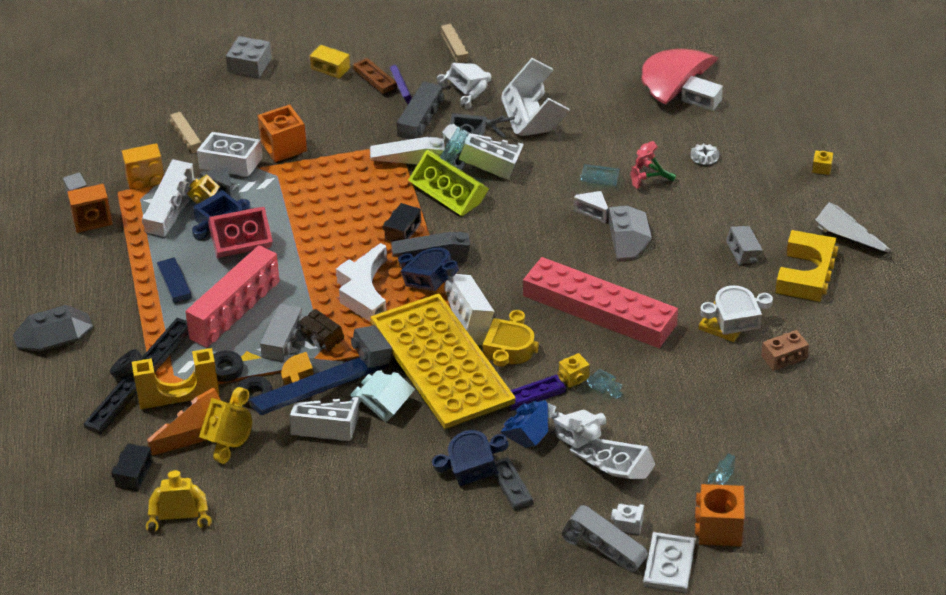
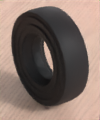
[110,349,143,380]
[213,350,243,382]
[238,376,273,408]

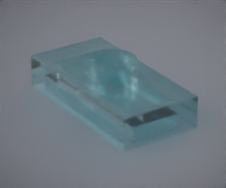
[440,127,470,164]
[581,164,620,186]

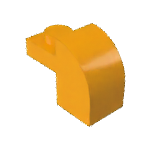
[281,352,314,400]

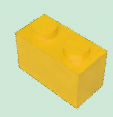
[310,45,350,79]

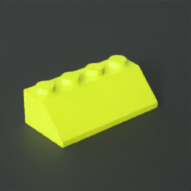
[408,149,489,216]

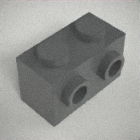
[351,325,392,368]

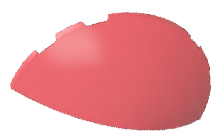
[641,49,718,105]

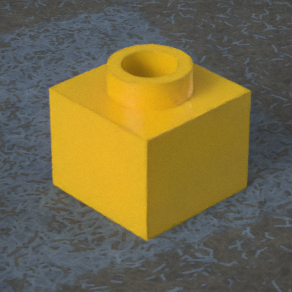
[812,150,833,175]

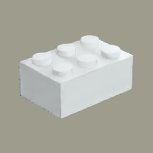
[197,132,263,177]

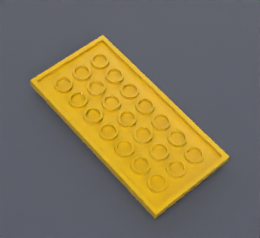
[370,293,516,429]

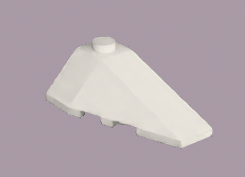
[370,137,444,164]
[815,202,891,252]
[570,439,655,479]

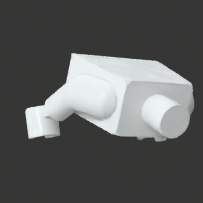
[437,63,491,110]
[548,403,606,448]

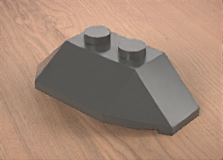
[13,305,93,352]

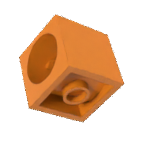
[257,104,307,162]
[695,484,744,546]

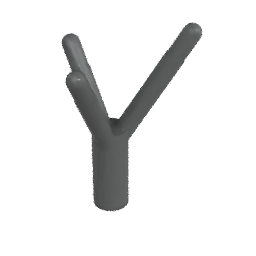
[486,115,515,138]

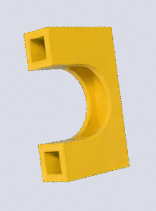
[775,230,839,302]
[132,348,220,409]

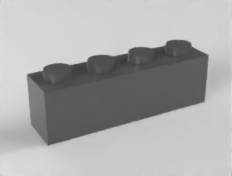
[397,81,445,139]

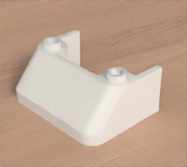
[501,58,570,136]

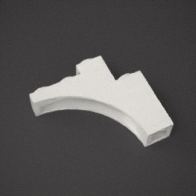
[336,243,387,322]

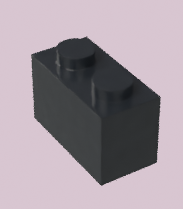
[383,203,421,242]
[111,443,153,491]

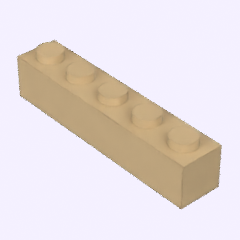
[441,24,469,63]
[170,112,201,154]

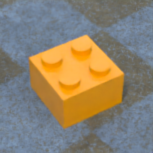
[121,143,164,189]

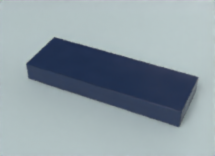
[157,257,192,303]

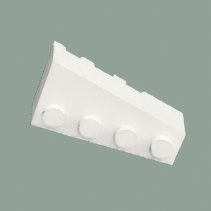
[142,159,194,237]
[444,274,494,345]

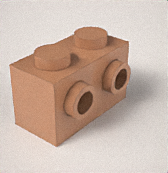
[761,330,809,371]

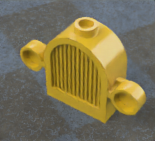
[483,310,539,367]
[199,387,252,464]

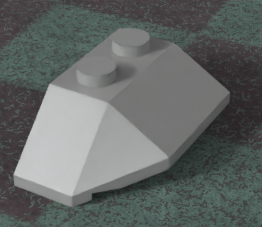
[607,206,651,261]

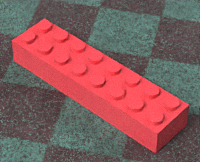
[523,257,678,349]

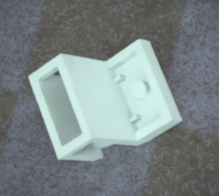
[350,371,415,423]

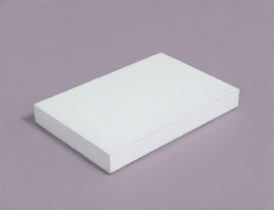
[643,532,696,593]

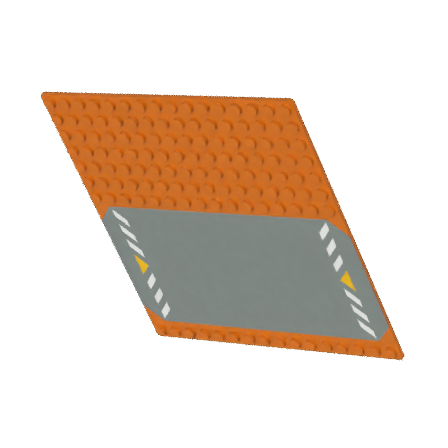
[118,149,452,384]

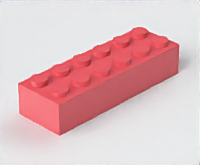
[185,245,280,348]

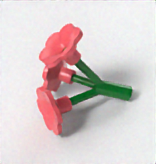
[630,141,676,189]

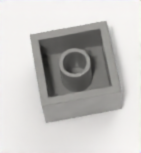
[226,36,272,78]

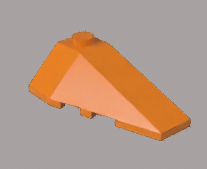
[147,388,221,456]

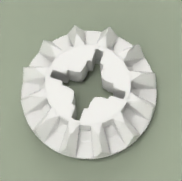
[691,143,719,165]

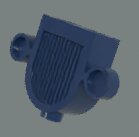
[192,190,251,239]
[398,248,459,291]
[432,430,509,487]

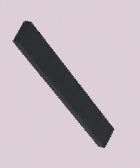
[83,317,188,435]

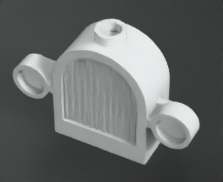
[700,286,773,335]

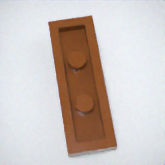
[353,58,397,94]

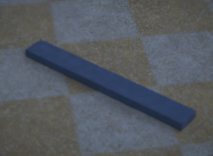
[249,357,389,416]

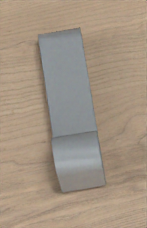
[562,505,648,572]

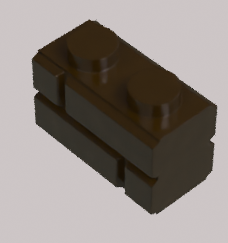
[299,309,344,351]

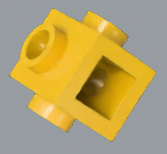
[187,174,219,204]
[558,353,590,388]

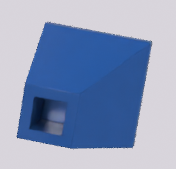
[500,400,548,448]

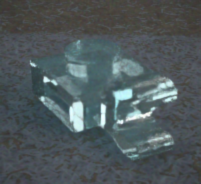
[587,369,623,399]
[707,454,736,485]

